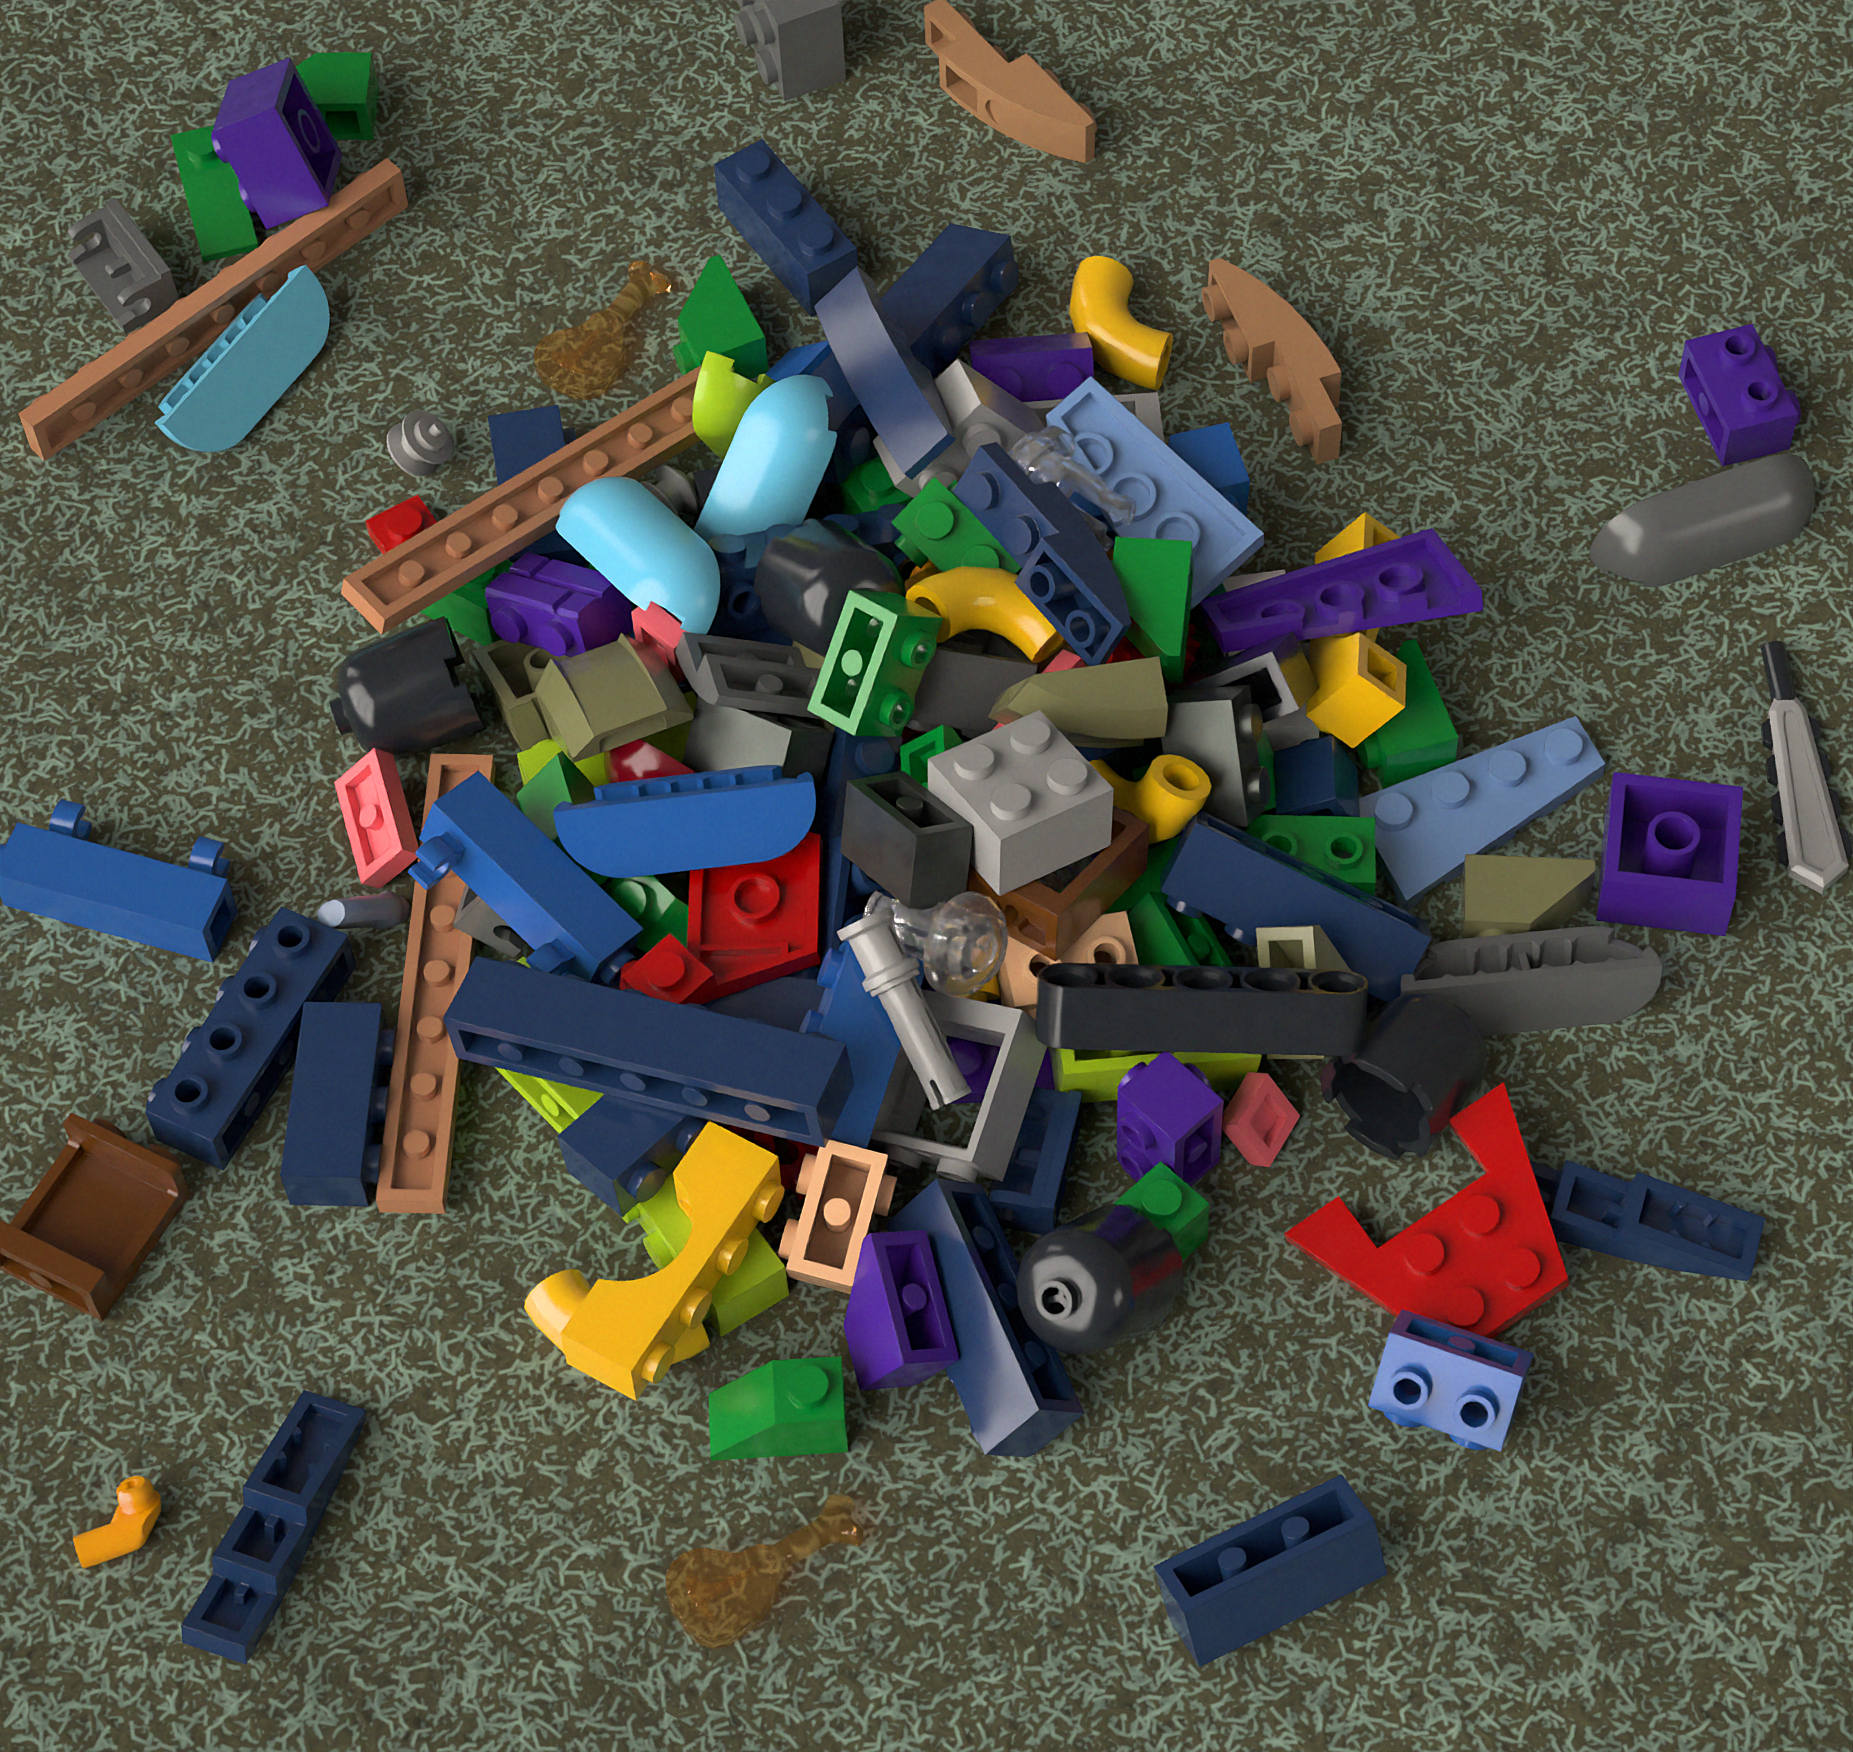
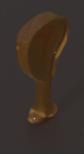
[534,260,671,400]
[665,1494,864,1649]

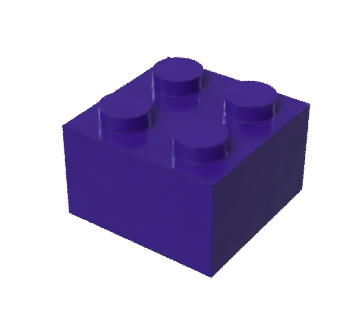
[211,57,343,229]
[1596,772,1743,936]

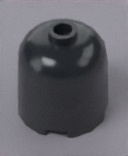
[753,519,907,658]
[329,616,487,759]
[1320,993,1487,1160]
[1016,1204,1184,1354]

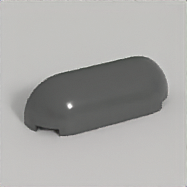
[1589,454,1815,587]
[1400,926,1663,1036]

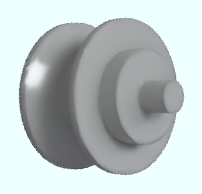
[387,410,453,477]
[640,465,700,518]

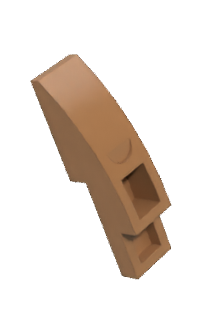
[924,0,1097,163]
[1202,258,1342,464]

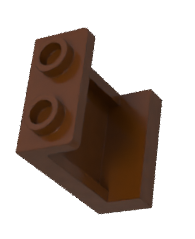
[0,1113,191,1321]

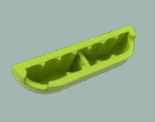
[692,351,776,461]

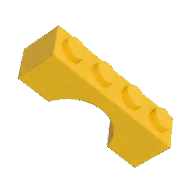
[1306,512,1407,748]
[560,1121,785,1401]

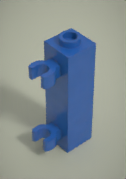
[408,770,643,986]
[0,799,238,963]

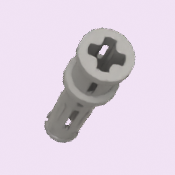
[837,905,972,1110]

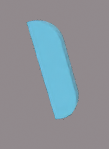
[155,265,330,452]
[694,375,837,541]
[555,476,720,635]

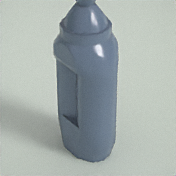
[318,891,411,929]

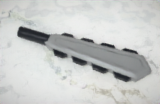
[1760,641,1853,894]

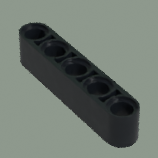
[1036,963,1369,1056]

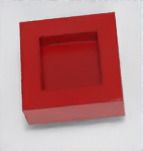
[365,494,437,554]
[621,933,718,1005]

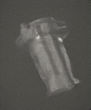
[1008,425,1136,552]
[863,891,1008,998]

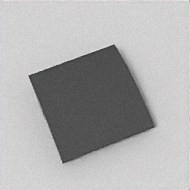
[675,632,823,719]

